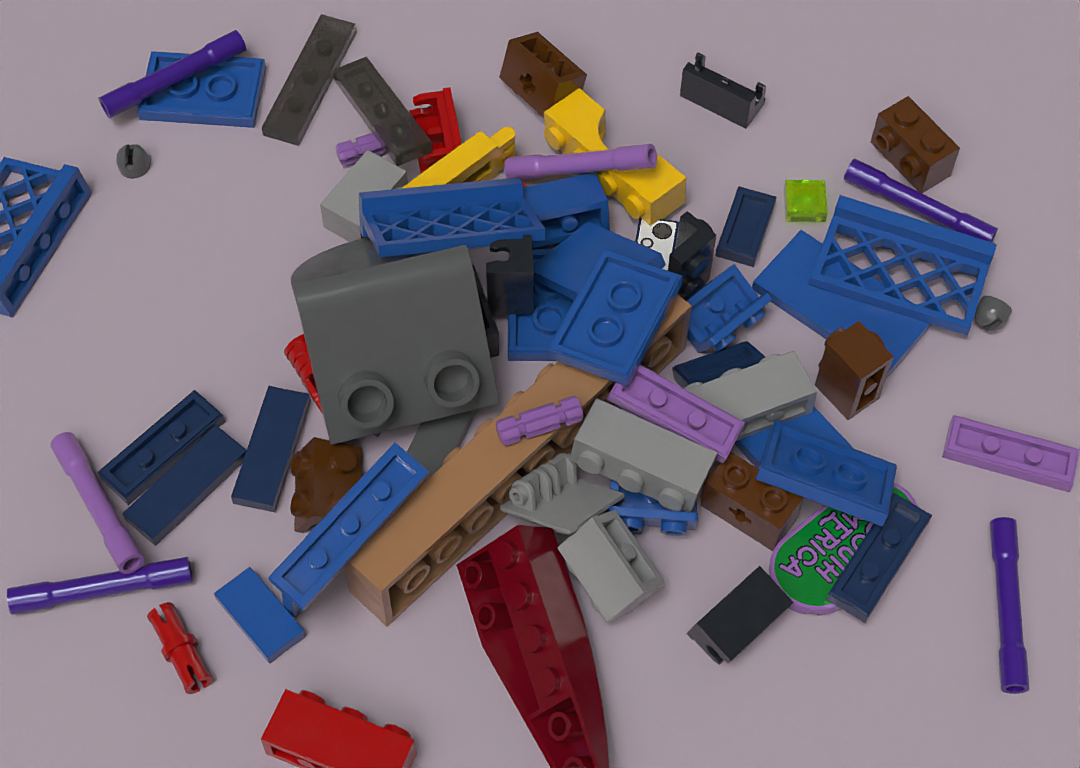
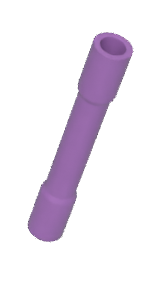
[504,144,657,180]
[50,432,144,574]

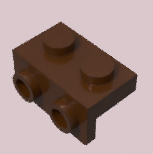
[290,437,361,533]

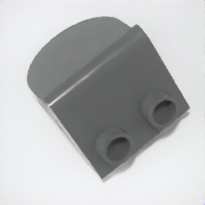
[291,235,499,445]

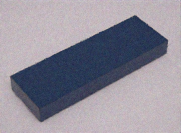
[231,386,311,512]
[97,390,225,506]
[122,425,247,546]
[826,493,932,623]

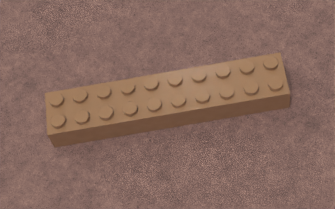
[345,294,692,627]

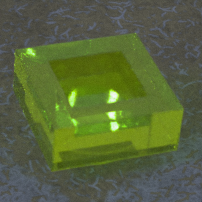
[784,180,828,222]

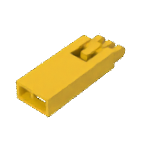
[402,127,515,188]

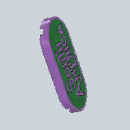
[769,483,918,615]

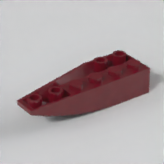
[456,525,609,768]

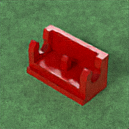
[409,87,462,174]

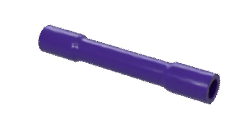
[98,30,247,119]
[844,158,998,242]
[990,517,1029,694]
[7,557,193,615]

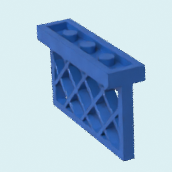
[0,157,92,317]
[359,177,545,257]
[809,195,997,335]
[268,442,429,618]

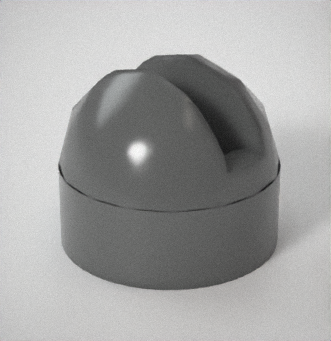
[116,144,150,179]
[975,296,1012,331]

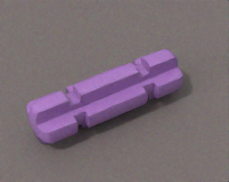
[336,123,412,166]
[496,396,583,445]

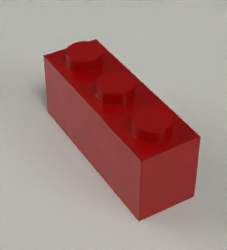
[261,689,417,768]

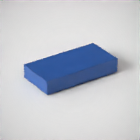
[214,567,305,663]

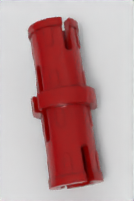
[147,602,213,694]

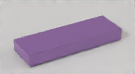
[607,365,745,463]
[942,415,1080,492]

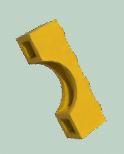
[544,88,687,226]

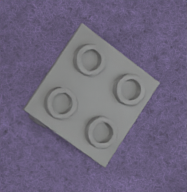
[500,453,624,534]

